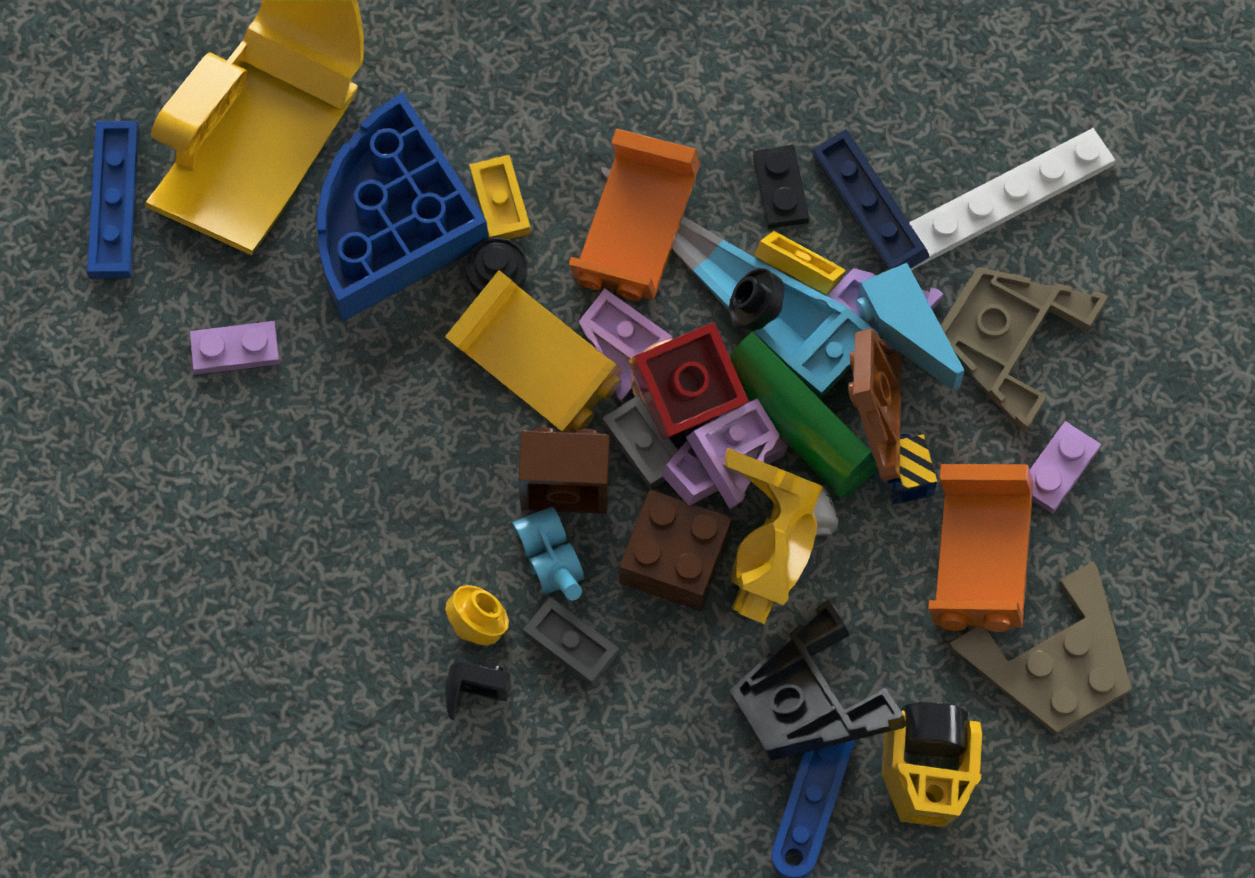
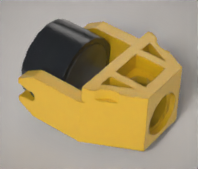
[882,702,982,827]

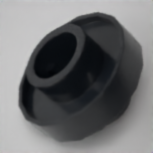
[465,237,528,294]
[729,268,785,331]

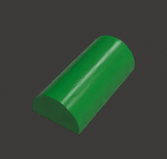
[729,331,878,498]

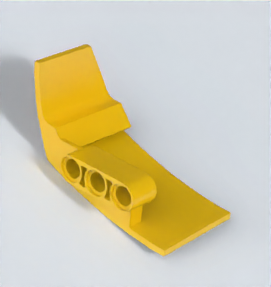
[145,0,364,255]

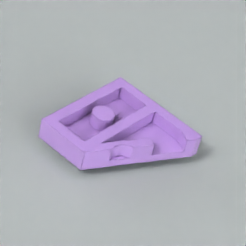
[579,288,673,403]

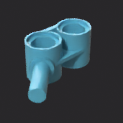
[512,506,584,601]

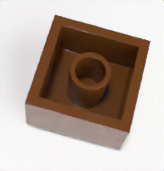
[518,427,610,514]
[619,490,732,612]

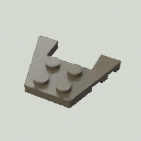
[941,267,1108,433]
[948,561,1132,736]

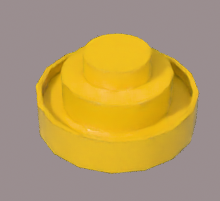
[445,585,509,646]

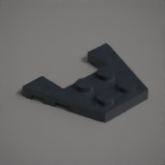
[730,600,908,761]

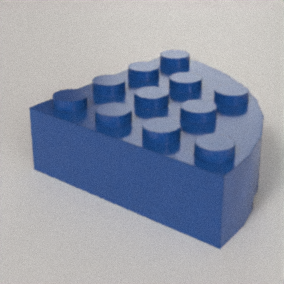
[317,92,488,322]

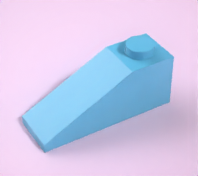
[855,263,965,391]

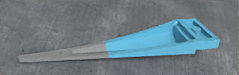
[601,167,879,399]

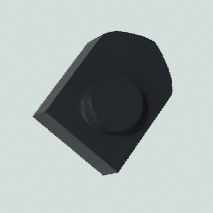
[445,662,511,720]

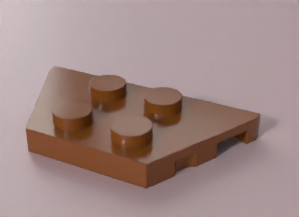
[848,328,902,481]

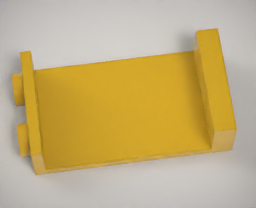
[445,270,623,433]

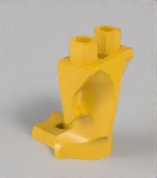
[724,448,823,624]

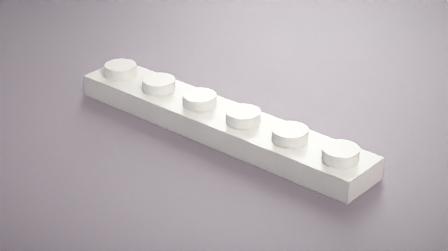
[909,128,1115,270]

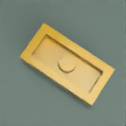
[469,155,531,240]
[754,231,847,295]

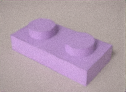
[190,321,280,375]
[1030,421,1101,514]

